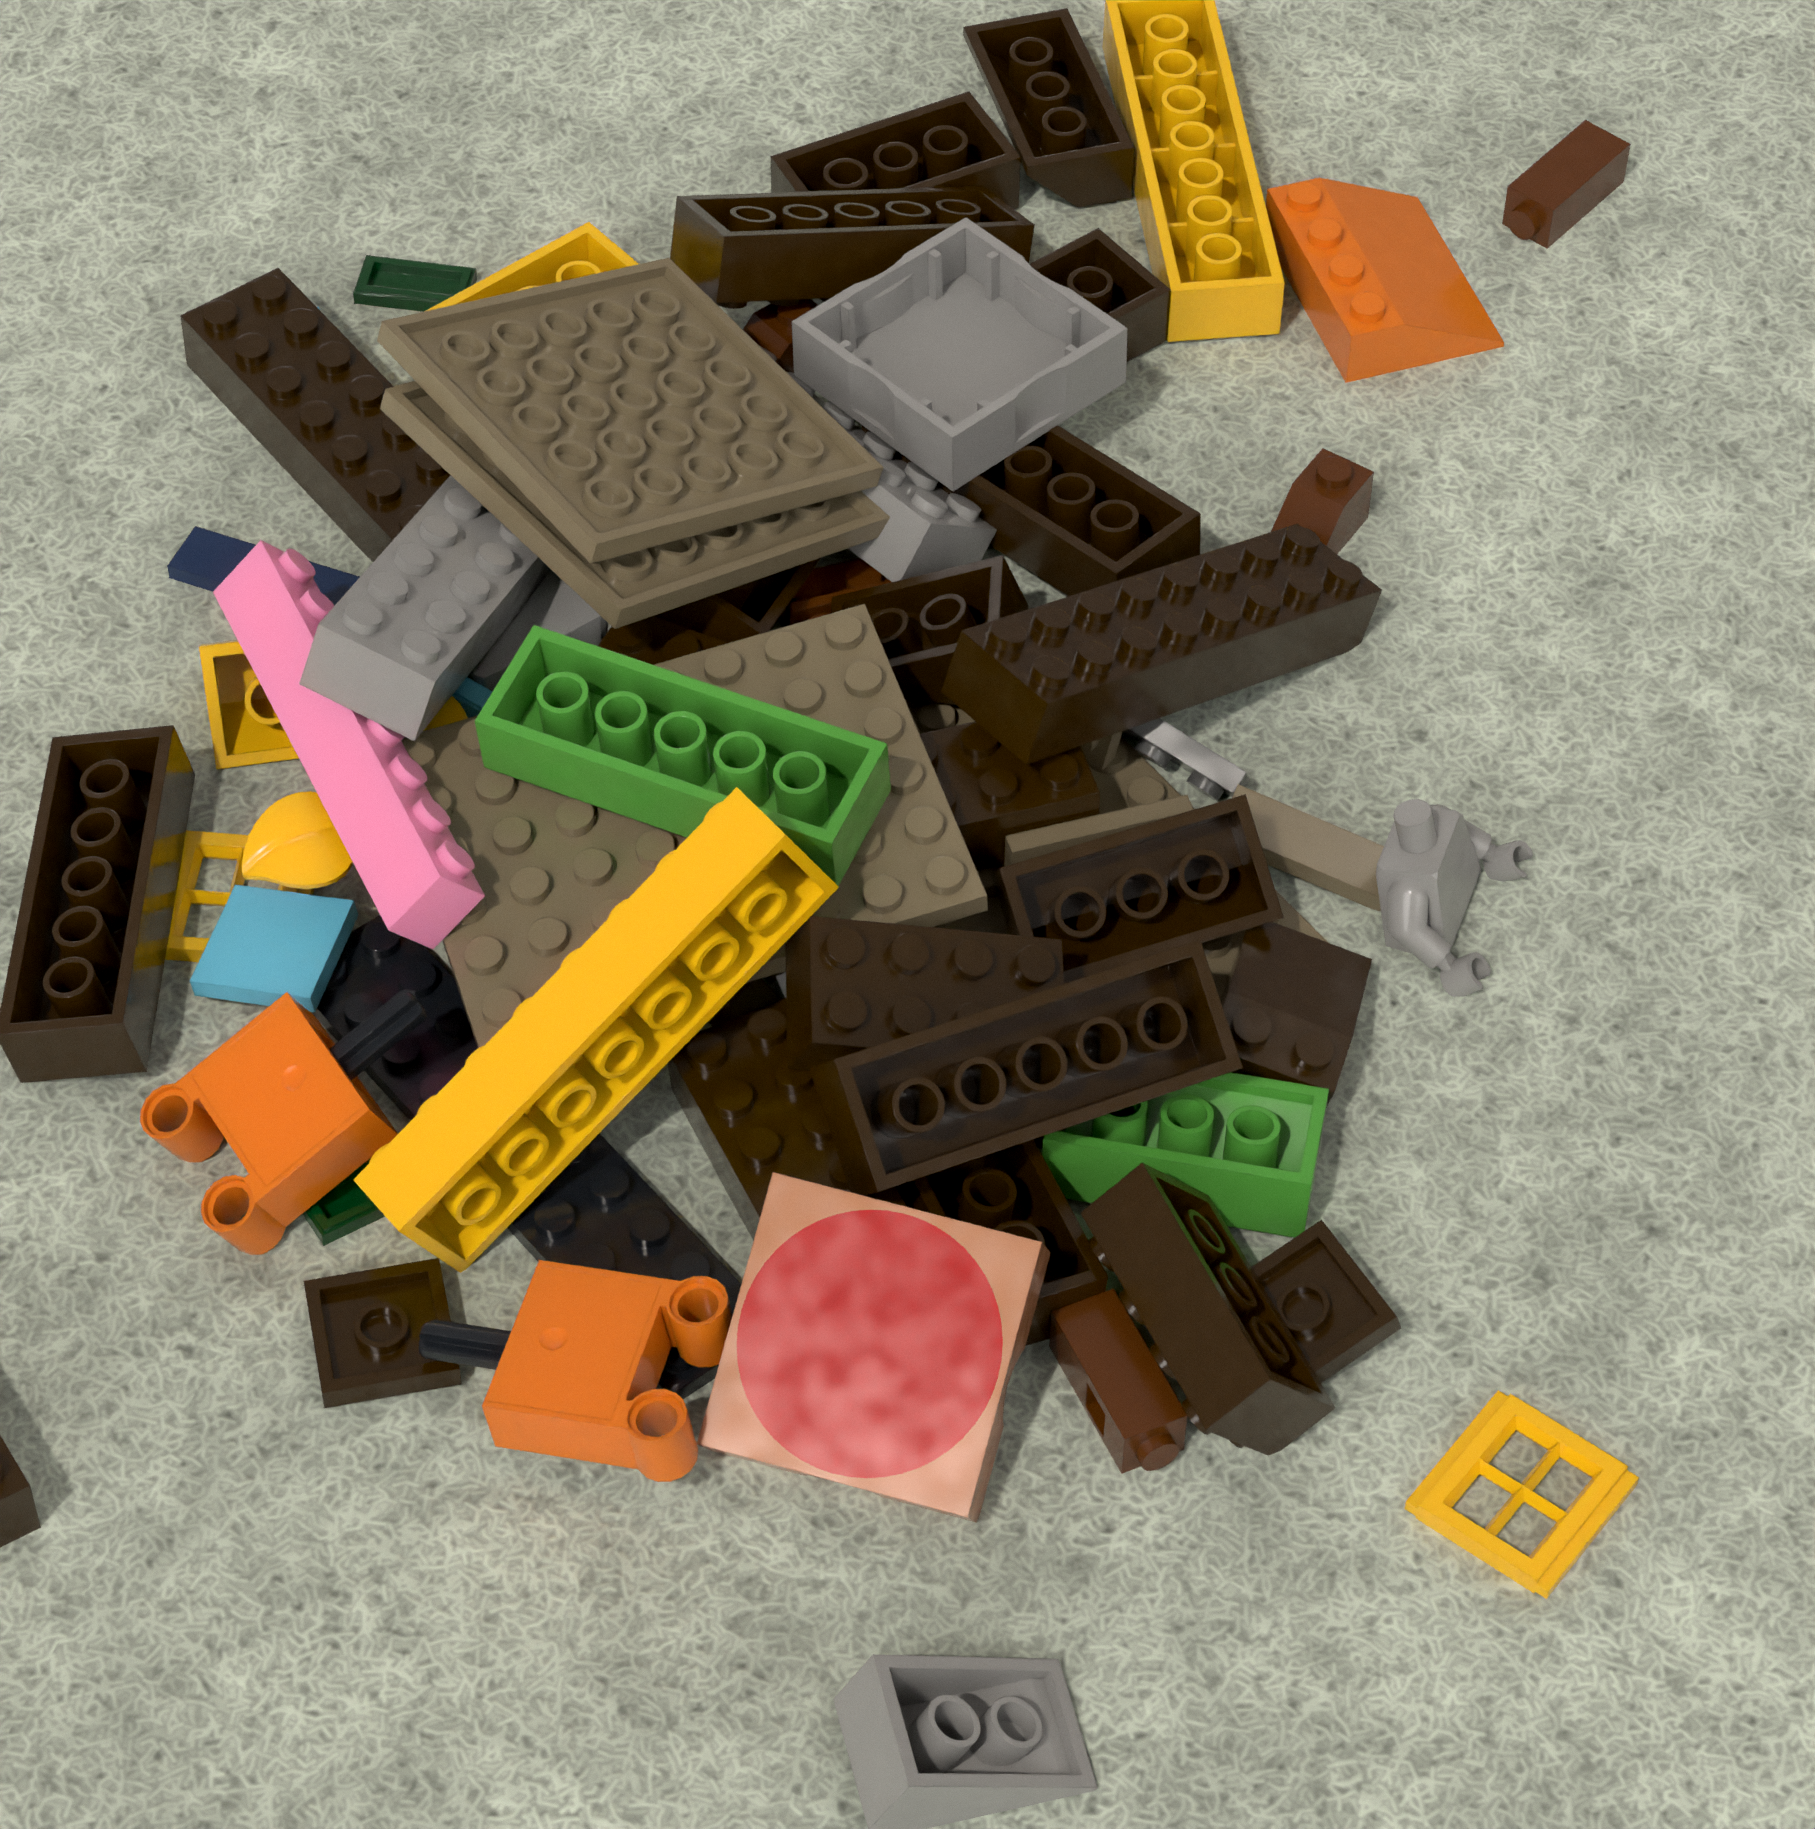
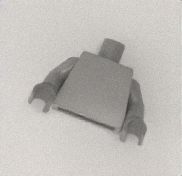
[1376,799,1533,997]

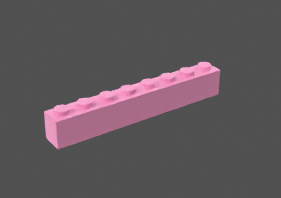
[213,540,485,949]

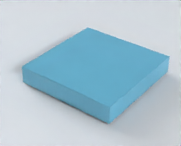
[190,885,358,1012]

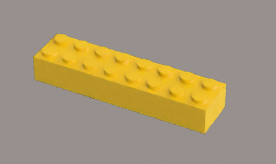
[1102,0,1285,342]
[354,787,839,1273]

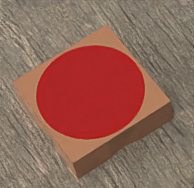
[697,1172,1050,1523]

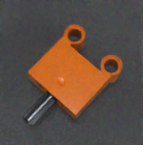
[140,989,427,1255]
[418,1260,733,1482]

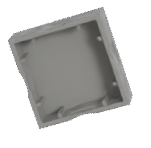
[792,218,1127,491]

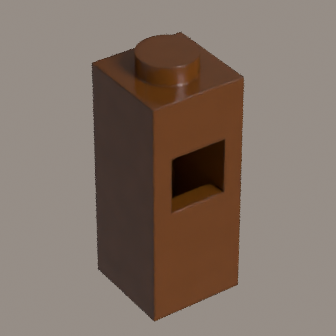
[1502,120,1631,249]
[1049,1289,1188,1474]

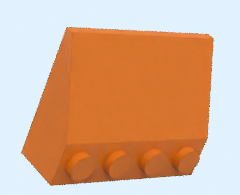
[1266,177,1504,383]

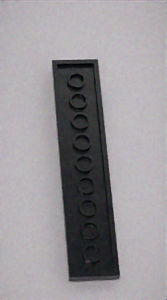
[311,915,741,1399]

